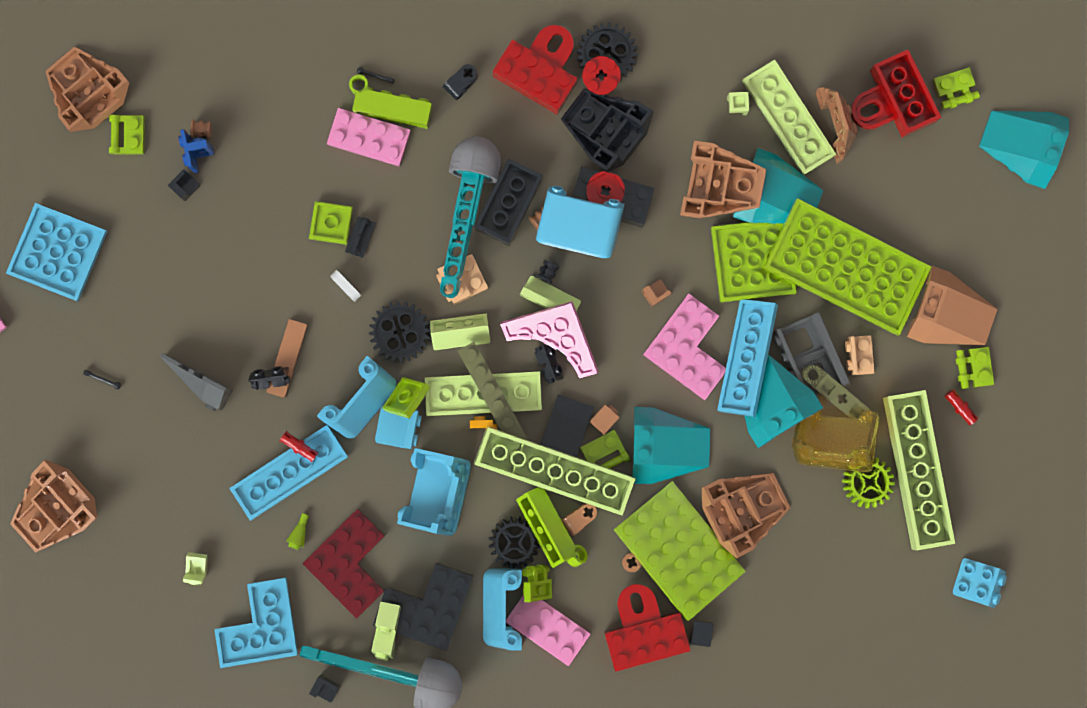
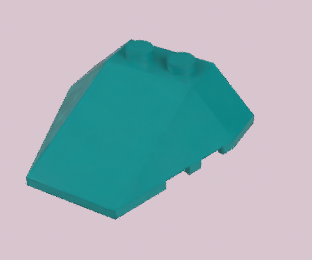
[979,111,1069,189]
[733,148,823,224]
[744,354,824,448]
[632,407,710,484]

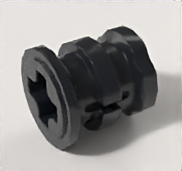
[535,260,559,285]

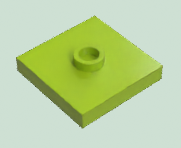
[309,201,353,245]
[382,377,430,419]

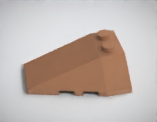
[45,47,129,132]
[815,87,858,164]
[680,141,767,219]
[10,460,97,553]
[702,473,790,558]

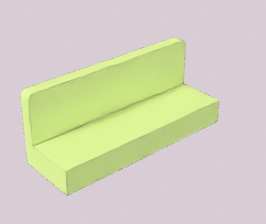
[520,276,581,311]
[430,313,490,350]

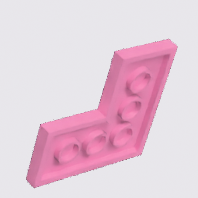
[643,294,726,400]

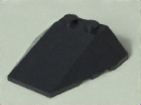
[561,89,654,172]

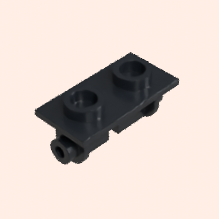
[345,216,376,258]
[534,344,564,384]
[248,366,290,390]

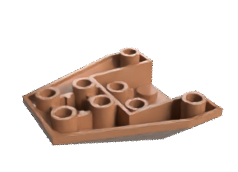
[906,266,997,345]

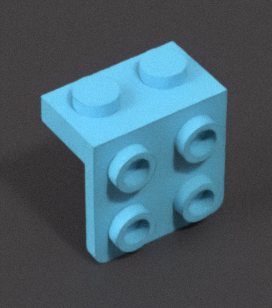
[375,406,422,449]
[953,558,1007,608]

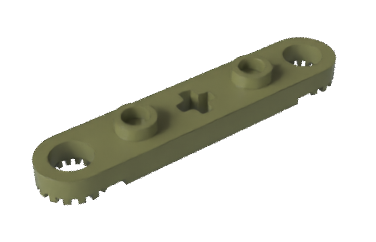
[802,365,880,432]

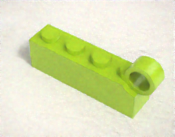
[349,75,433,129]
[516,487,588,568]

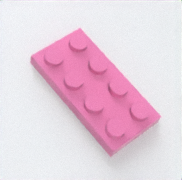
[327,108,411,167]
[506,595,591,666]

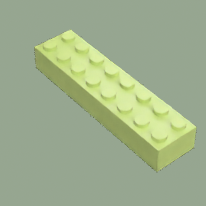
[883,390,955,550]
[474,426,635,515]

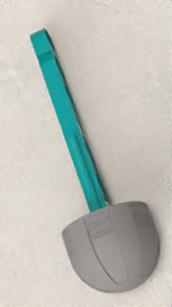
[440,136,501,298]
[299,646,462,708]

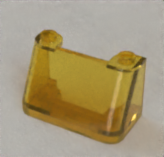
[792,411,879,472]

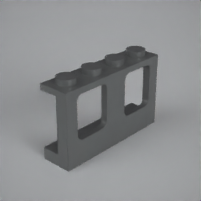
[773,312,850,396]

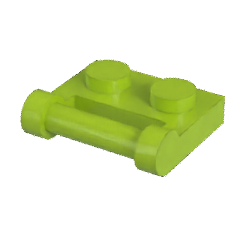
[109,115,145,155]
[580,430,630,469]

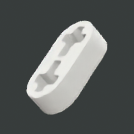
[330,270,361,302]

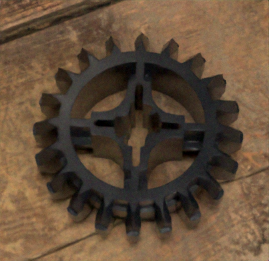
[489,516,541,569]

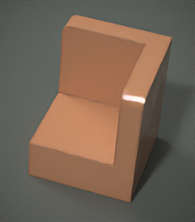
[641,280,672,307]

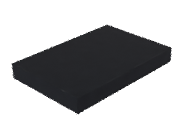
[540,395,594,457]

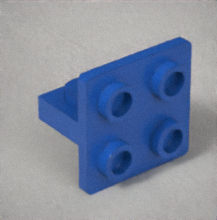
[178,129,215,174]

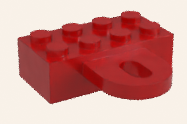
[492,25,577,115]
[851,50,942,138]
[604,584,691,672]

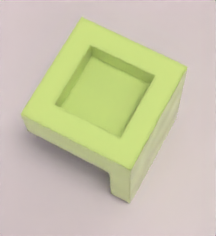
[727,92,749,115]

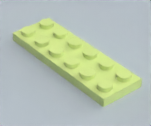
[742,60,836,175]
[425,372,542,416]

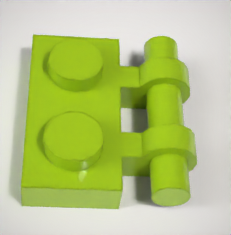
[932,67,980,109]
[955,347,994,389]
[522,564,552,602]

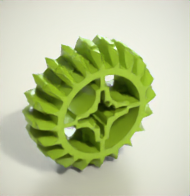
[842,456,895,508]

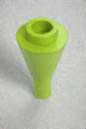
[286,513,309,550]

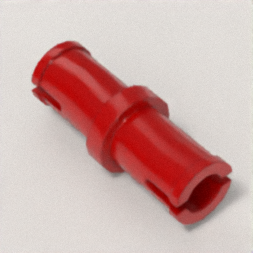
[944,389,979,426]
[279,431,319,463]

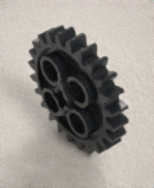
[576,22,638,82]
[368,301,431,363]

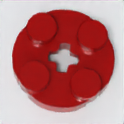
[582,56,621,95]
[586,171,625,204]

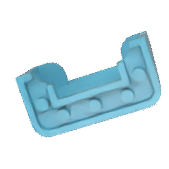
[536,186,625,258]
[317,356,397,438]
[397,448,471,536]
[483,568,522,650]

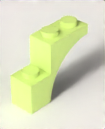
[371,602,401,661]

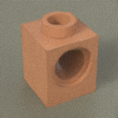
[589,405,619,435]

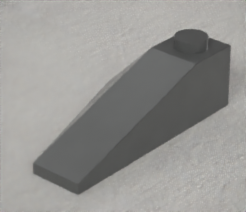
[160,353,233,411]

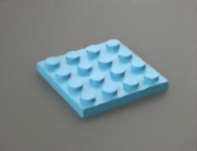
[6,203,108,302]

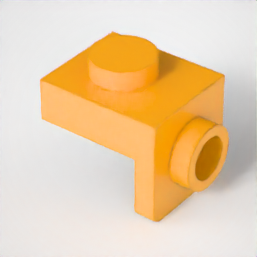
[470,416,497,429]

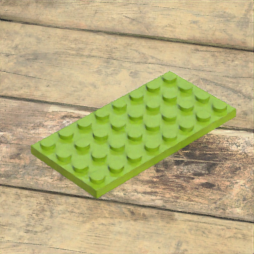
[763,199,931,336]

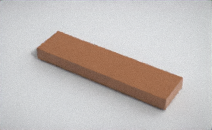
[266,319,308,398]

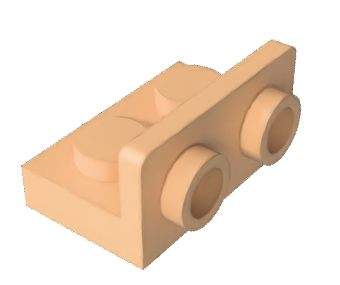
[845,335,874,376]

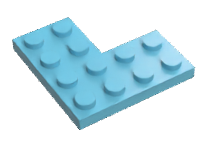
[214,577,298,668]

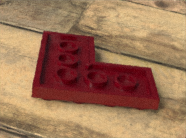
[302,509,385,619]

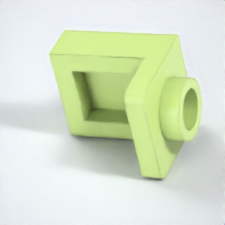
[183,552,207,585]

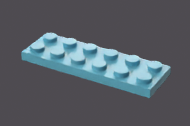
[717,300,778,417]
[229,425,348,521]

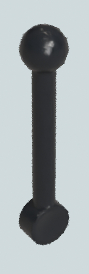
[357,67,395,84]
[83,370,121,389]

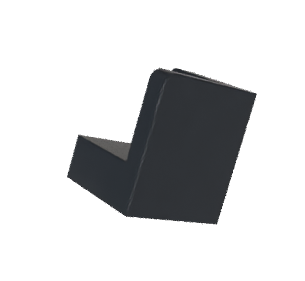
[167,169,200,201]
[689,621,714,647]
[309,675,341,703]

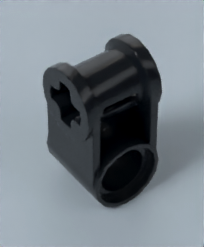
[443,64,478,101]

